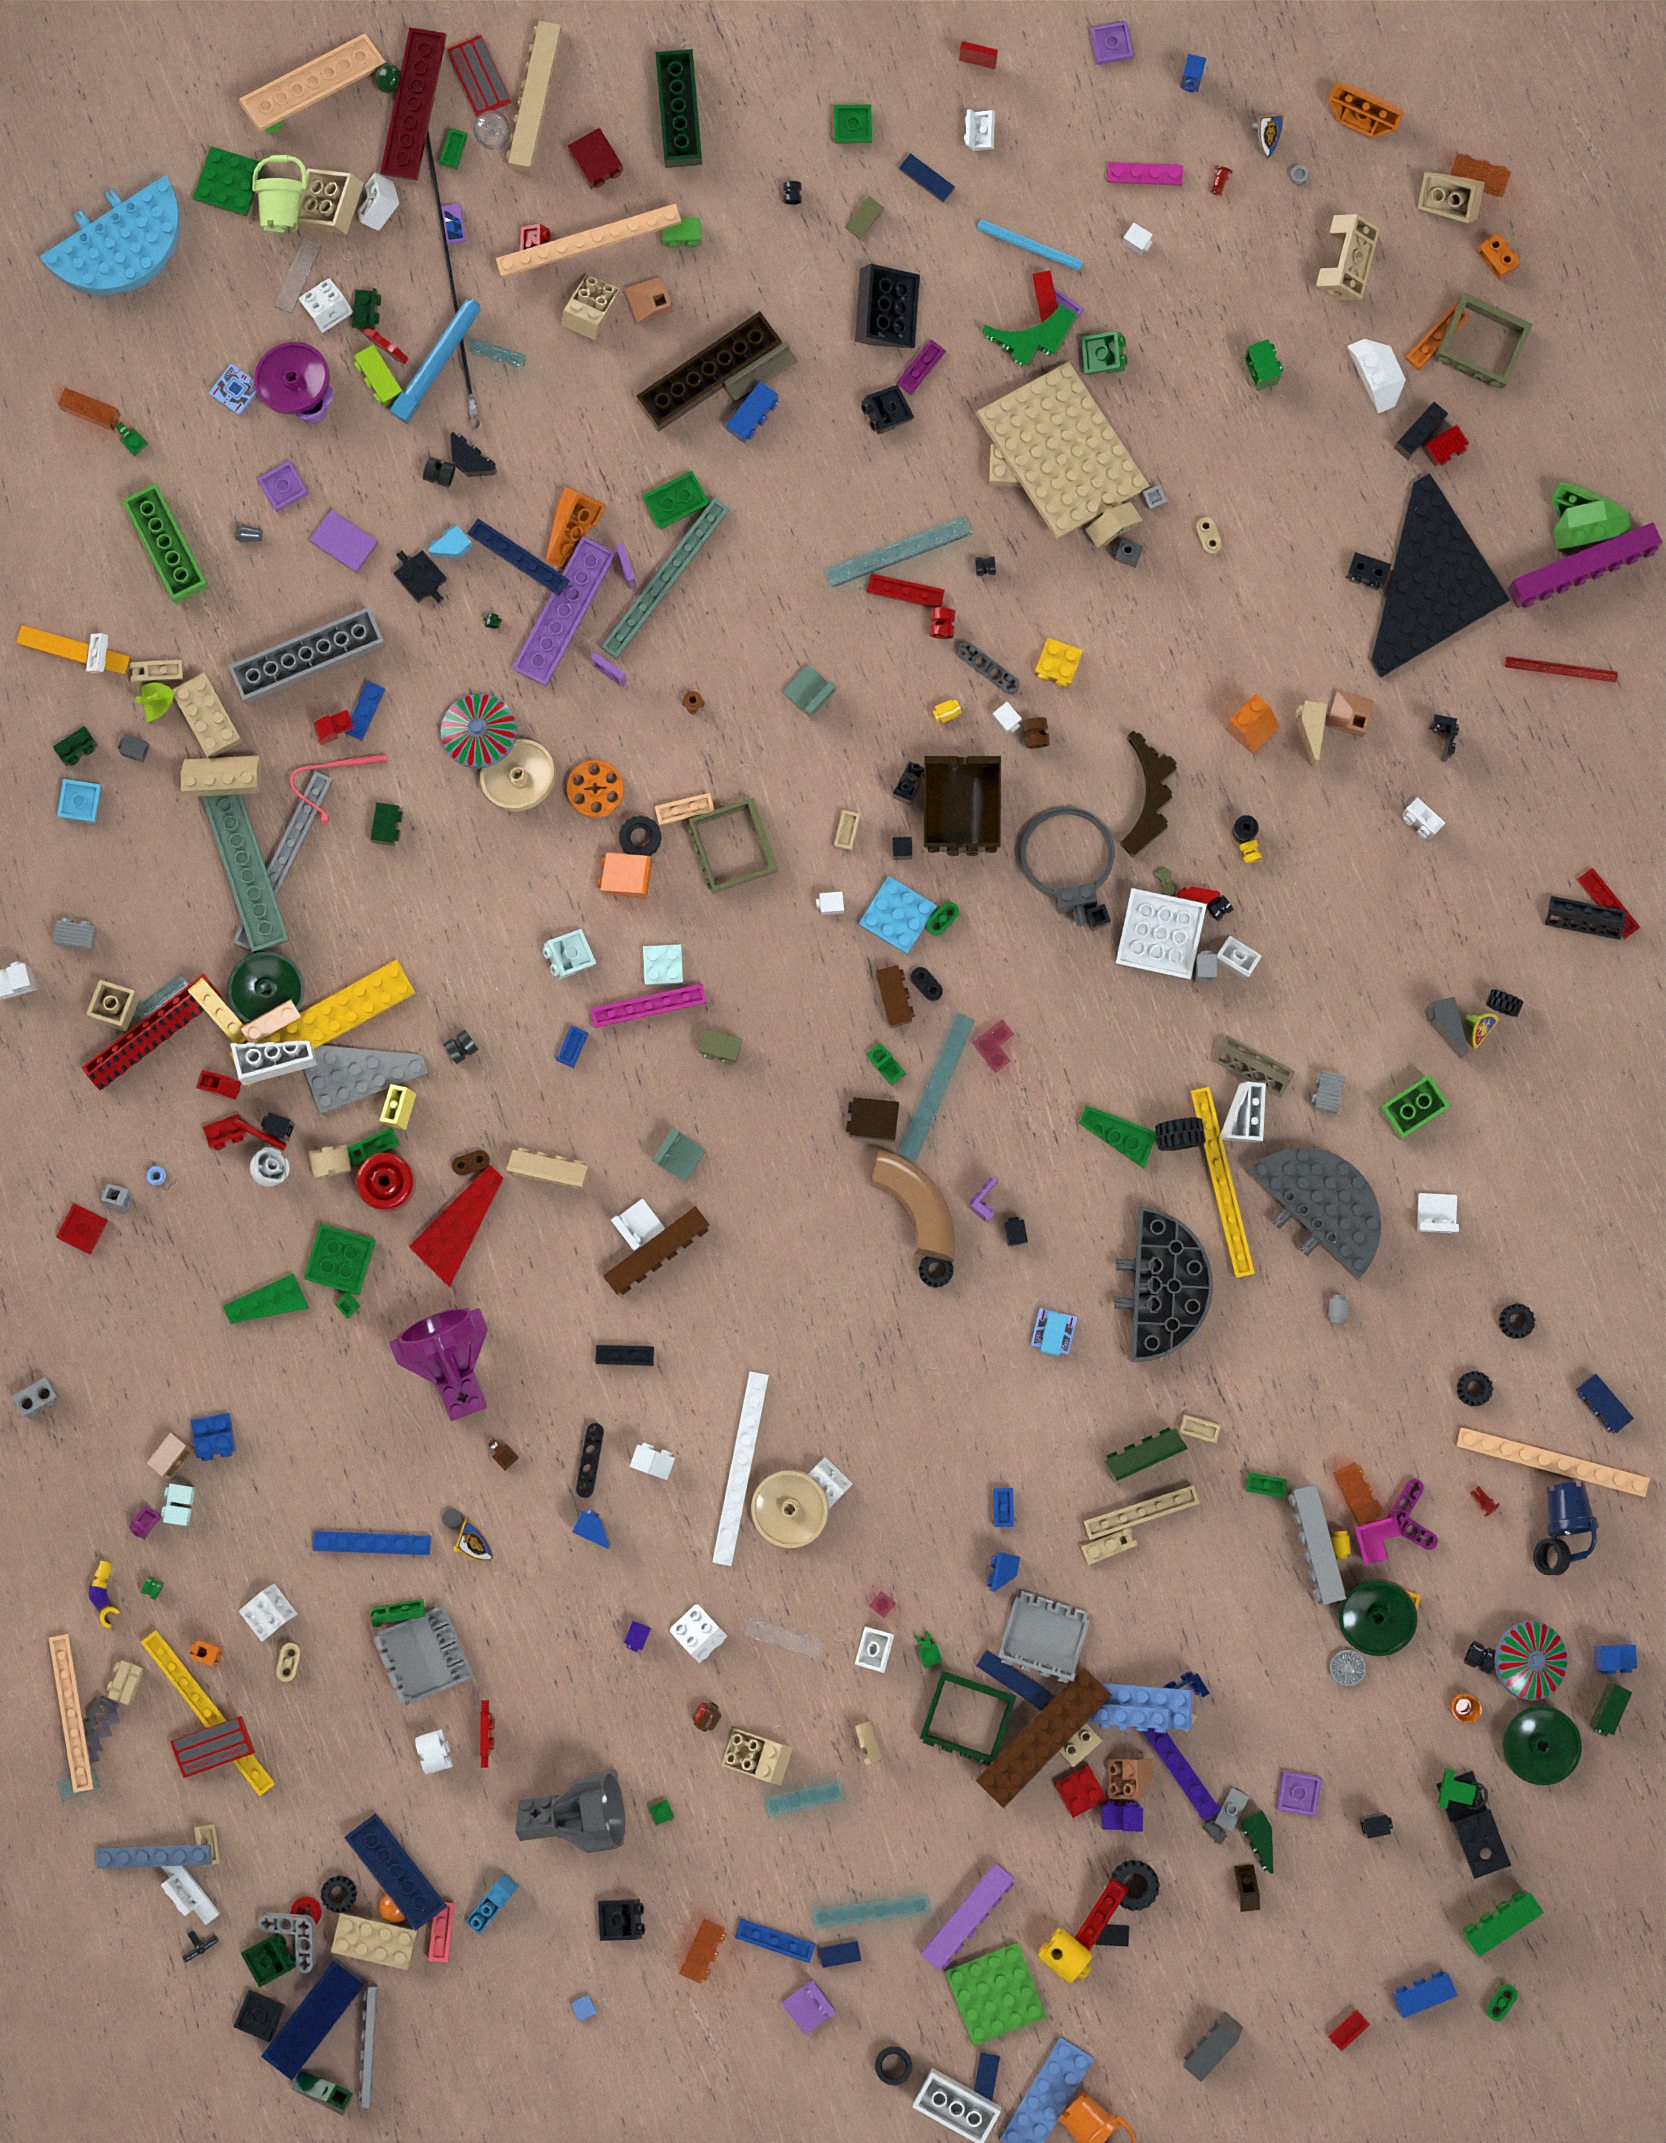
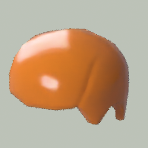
[1451,1693,1482,1723]
[379,1894,405,1924]

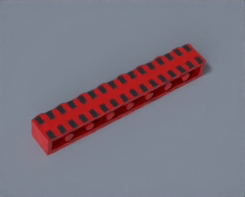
[81,973,222,1091]

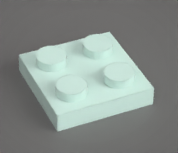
[643,944,683,985]

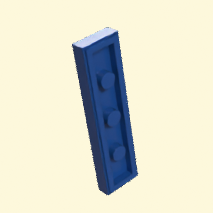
[735,1919,816,1963]

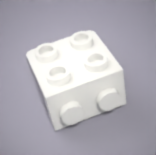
[670,1604,728,1663]

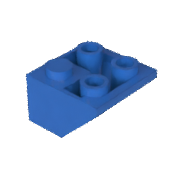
[987,1552,1020,1592]

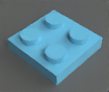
[57,779,102,823]

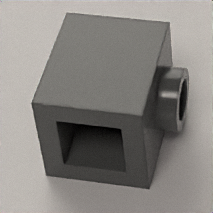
[1113,538,1143,568]

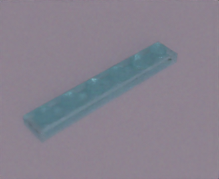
[812,1894,931,1929]

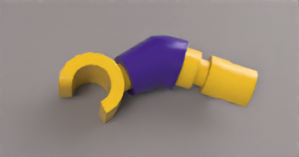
[88,1561,120,1629]

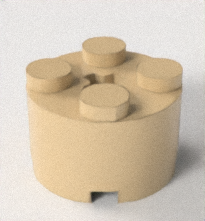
[309,1145,351,1179]

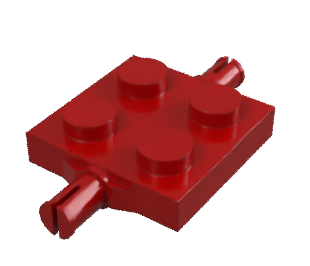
[480,1700,495,1768]

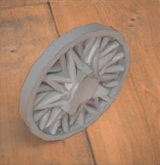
[1330,1650,1366,1686]

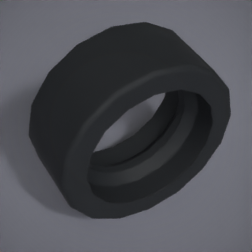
[1533,1538,1571,1575]
[875,2046,912,2086]

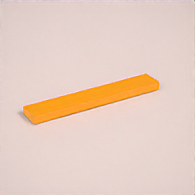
[16,625,131,676]

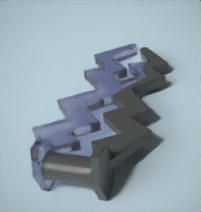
[84,1696,120,1763]

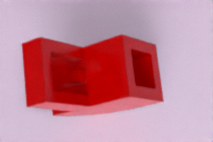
[313,710,354,745]

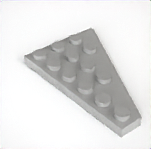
[304,1045,429,1114]

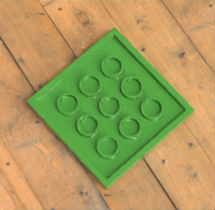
[945,1942,1047,2046]

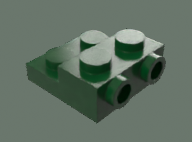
[241,1933,296,1988]

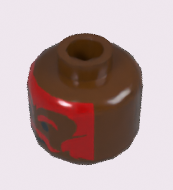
[692,1701,721,1732]

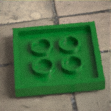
[193,146,265,217]
[303,1224,376,1296]

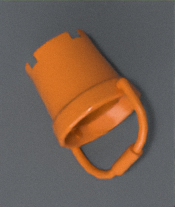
[1057,2091,1136,2143]

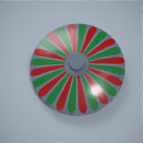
[441,694,517,769]
[1494,1621,1567,1700]

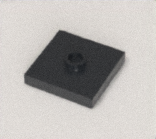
[233,1990,285,2042]

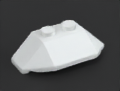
[1347,339,1406,414]

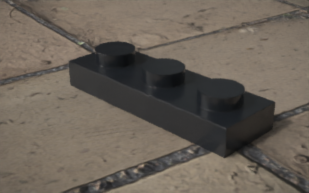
[596,1345,654,1366]

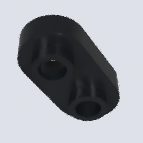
[911,967,943,1001]

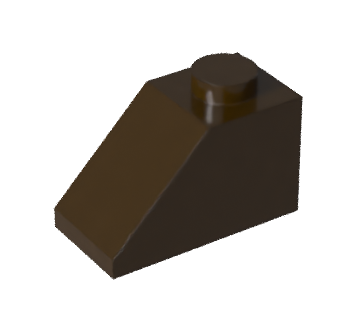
[1234,1864,1260,1912]

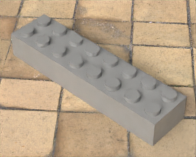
[228,607,386,704]

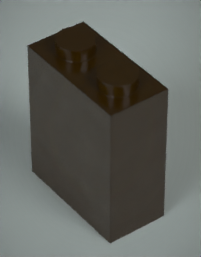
[846,1097,899,1142]

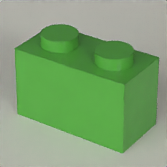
[663,217,701,248]

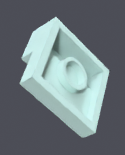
[543,929,596,980]

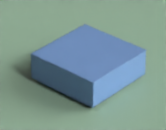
[571,1994,597,2021]

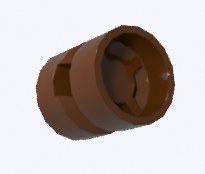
[1022,717,1050,749]

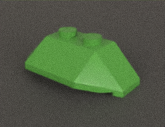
[1551,482,1629,518]
[1553,500,1632,549]

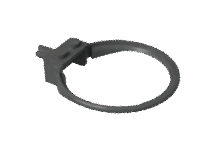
[1019,807,1115,927]

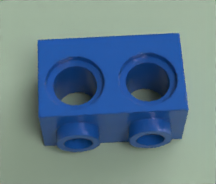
[1180,54,1206,92]

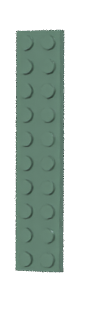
[202,794,290,953]

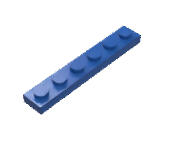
[313,1531,431,1555]

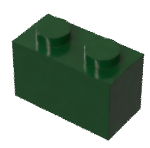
[370,802,403,846]

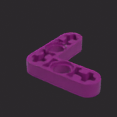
[1386,1479,1438,1550]

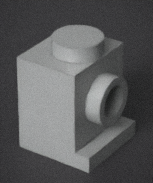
[100,1184,133,1214]

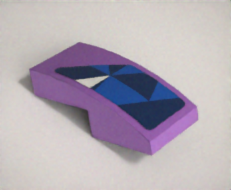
[441,203,466,245]

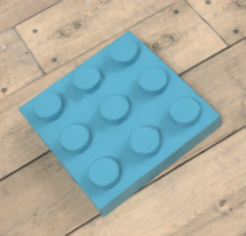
[859,876,937,955]

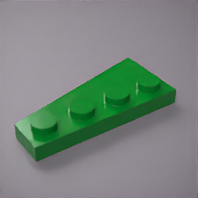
[1079,1105,1156,1169]

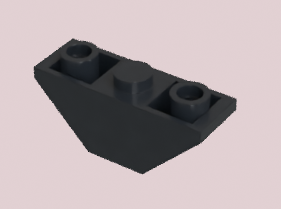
[450,432,497,477]
[893,761,924,805]

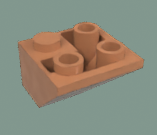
[625,277,673,324]
[1327,690,1374,737]
[1107,1758,1153,1800]

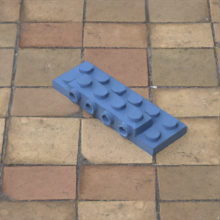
[1088,1683,1193,1733]

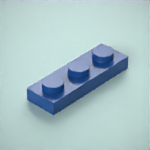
[344,681,385,741]

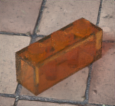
[1450,154,1511,198]
[58,388,121,431]
[1332,1462,1382,1525]
[679,1918,727,1984]

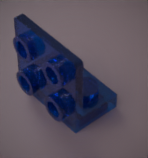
[1163,1671,1210,1697]

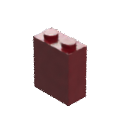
[567,127,623,189]

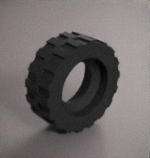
[619,815,661,856]

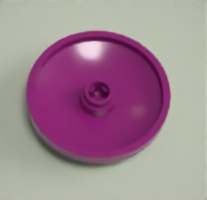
[254,342,330,414]

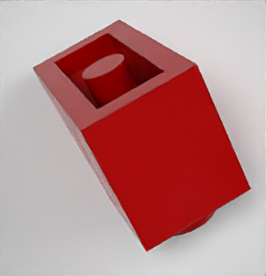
[1176,887,1220,905]
[196,1070,241,1100]

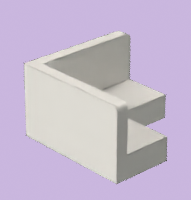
[357,173,399,231]

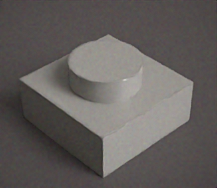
[1142,485,1167,510]

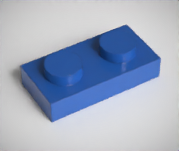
[994,1488,1014,1527]

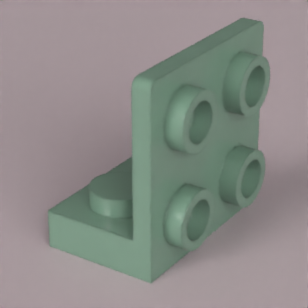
[783,665,836,718]
[652,1127,706,1182]

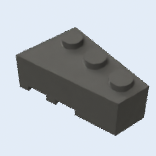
[1183,2012,1243,2082]

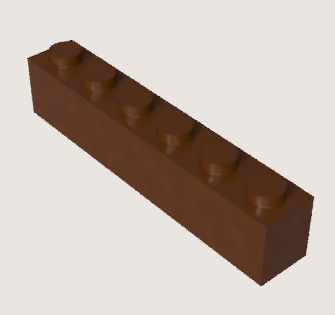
[603,1206,710,1296]

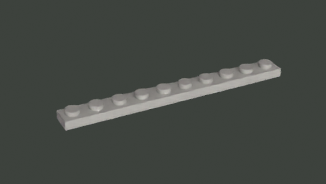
[233,771,333,951]

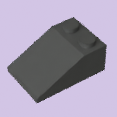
[1425,997,1469,1058]

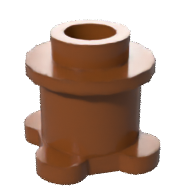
[682,691,705,715]

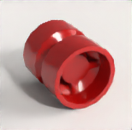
[930,607,956,639]

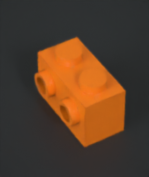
[1476,233,1520,281]

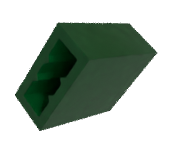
[1589,1683,1632,1737]

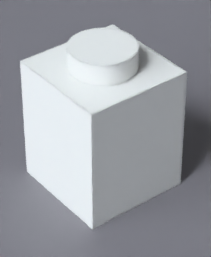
[1122,223,1153,255]
[992,702,1022,734]
[816,892,844,915]

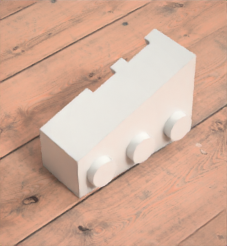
[1219,1082,1266,1143]

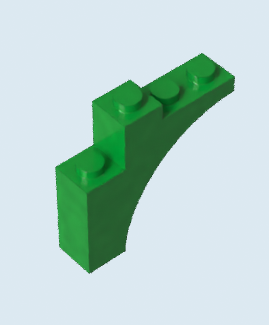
[982,305,1078,367]

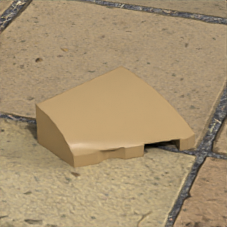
[855,1720,883,1765]

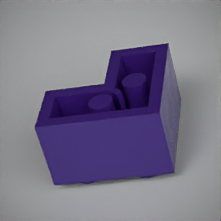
[1101,1801,1143,1832]

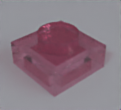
[869,1591,896,1618]

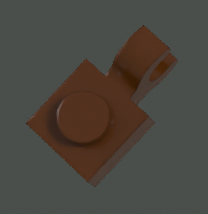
[487,1438,519,1471]

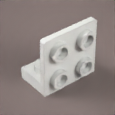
[299,278,353,333]
[1401,797,1445,840]
[1417,1193,1459,1234]
[611,1199,665,1252]
[808,1457,853,1508]
[239,1583,297,1641]

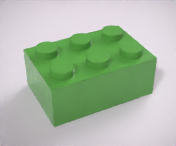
[1378,1075,1451,1140]

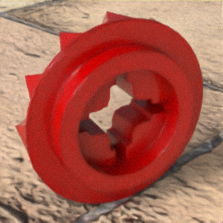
[290,1896,322,1928]

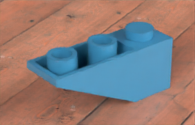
[465,1873,519,1935]

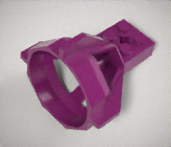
[390,1308,488,1421]

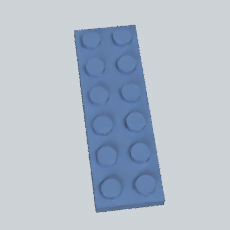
[999,2037,1094,2143]

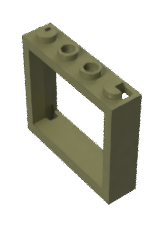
[1434,293,1533,389]
[687,798,778,894]

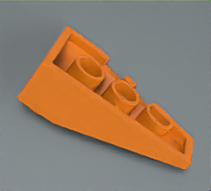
[545,487,606,568]

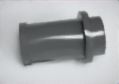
[1202,1820,1228,1845]

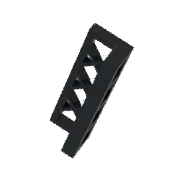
[1545,896,1627,940]

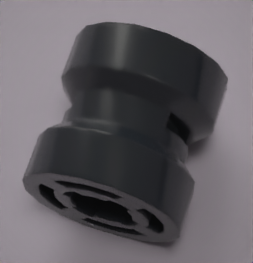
[783,181,802,205]
[975,556,996,576]
[1207,895,1234,921]

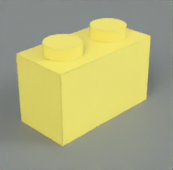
[380,1084,416,1130]

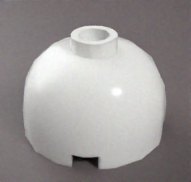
[250,1147,290,1187]

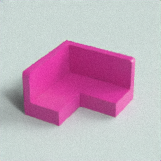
[1355,1516,1402,1565]

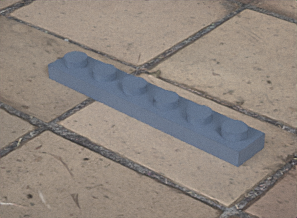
[96,1844,212,1868]

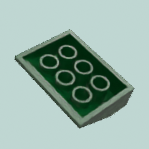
[1103,1427,1188,1482]

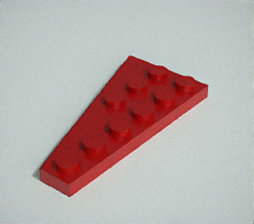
[409,1165,504,1287]

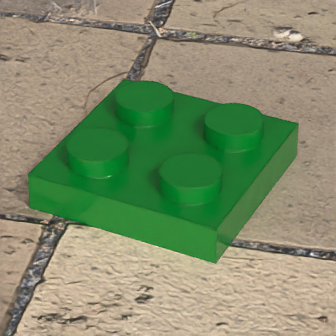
[834,104,872,144]

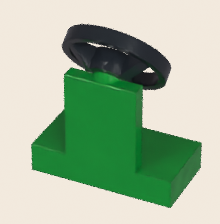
[1436,1768,1488,1810]

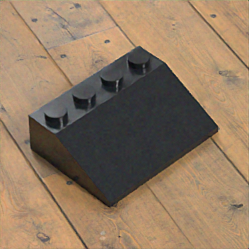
[855,264,920,348]

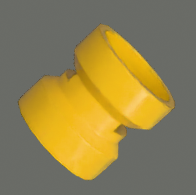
[1239,840,1263,864]

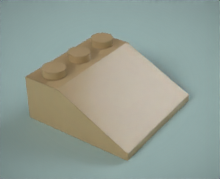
[298,168,364,235]

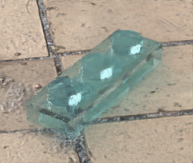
[469,339,526,367]
[135,973,188,1019]

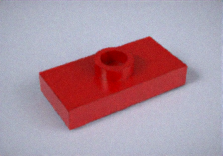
[1328,2009,1370,2052]

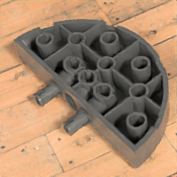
[1246,1147,1381,1280]
[1114,1207,1213,1362]

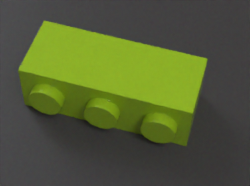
[354,344,403,407]

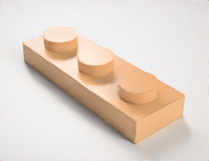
[655,793,714,826]
[241,999,301,1043]

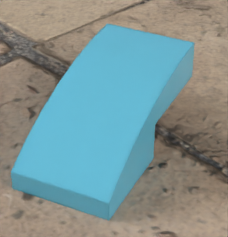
[1040,1312,1068,1357]

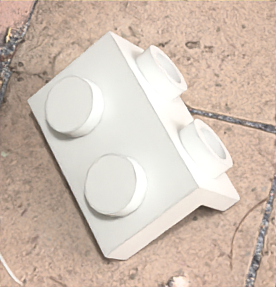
[964,109,995,151]

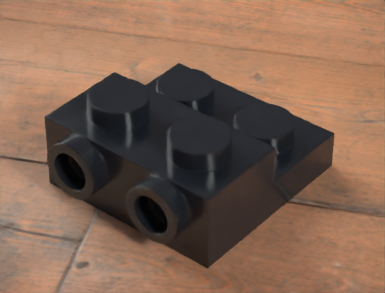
[861,384,914,435]
[598,1899,645,1941]

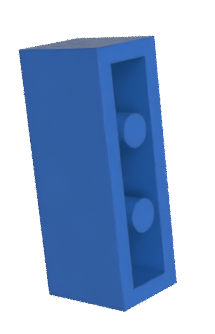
[726,381,779,443]
[1392,1970,1458,2018]

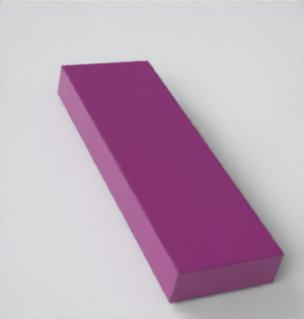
[896,340,946,395]

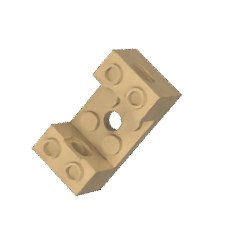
[1316,214,1380,301]

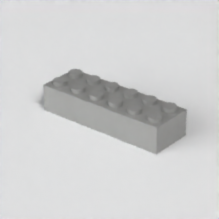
[1288,1485,1346,1605]

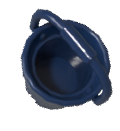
[1546,1482,1599,1562]

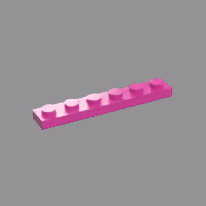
[590,984,707,1028]

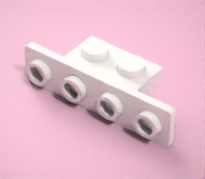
[161,1866,220,1925]

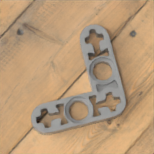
[258,1912,316,1973]

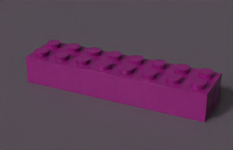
[1508,522,1663,609]

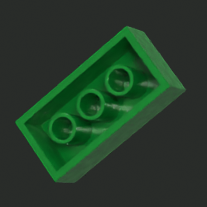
[1461,1889,1544,1958]

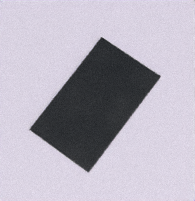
[1095,1925,1129,1947]

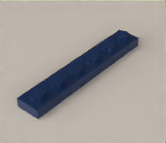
[467,518,570,596]

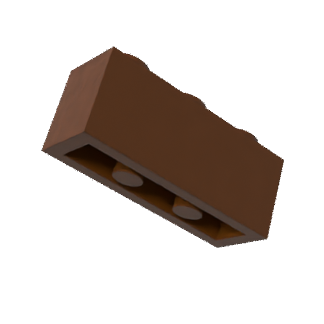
[876,965,915,1028]

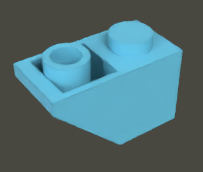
[428,526,473,559]

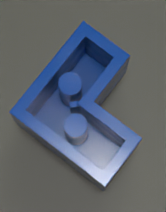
[1594,1644,1637,1674]

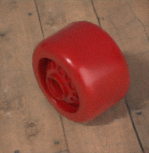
[356,1153,416,1212]

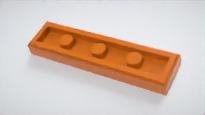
[1405,303,1470,371]

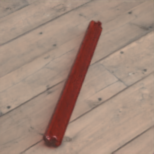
[1504,657,1618,682]

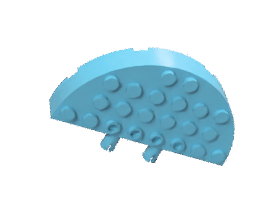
[40,175,181,295]

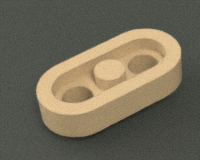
[1196,517,1222,555]
[276,1643,301,1682]

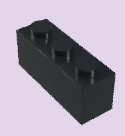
[1394,402,1448,460]

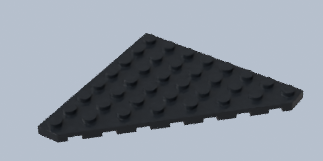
[1371,473,1510,678]

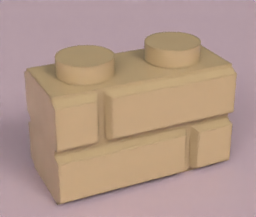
[106,1660,145,1705]

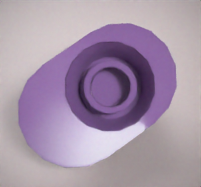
[295,386,334,425]

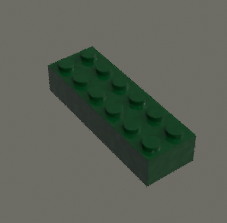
[655,49,702,168]

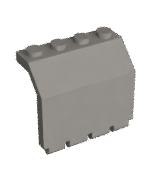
[998,1591,1090,1683]
[373,1605,473,1706]

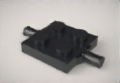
[393,550,447,604]

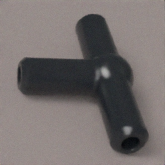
[182,1931,219,1963]

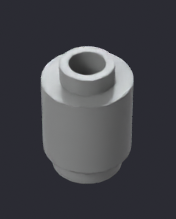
[1328,1295,1349,1323]

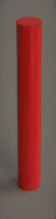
[232,1118,287,1151]

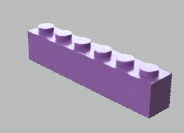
[920,1862,1014,1970]

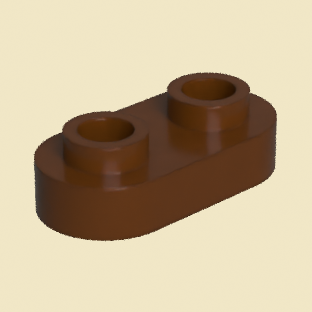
[452,1150,490,1176]

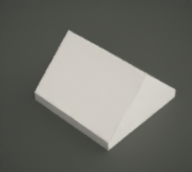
[1217,936,1262,981]
[855,1627,894,1673]

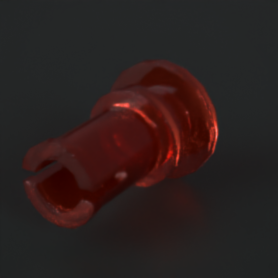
[1210,166,1233,196]
[1470,1486,1500,1517]

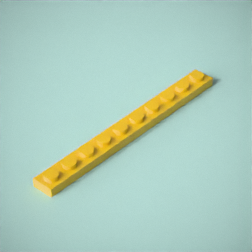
[1190,1087,1255,1278]
[141,1630,276,1796]

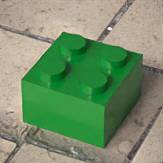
[1244,339,1283,391]

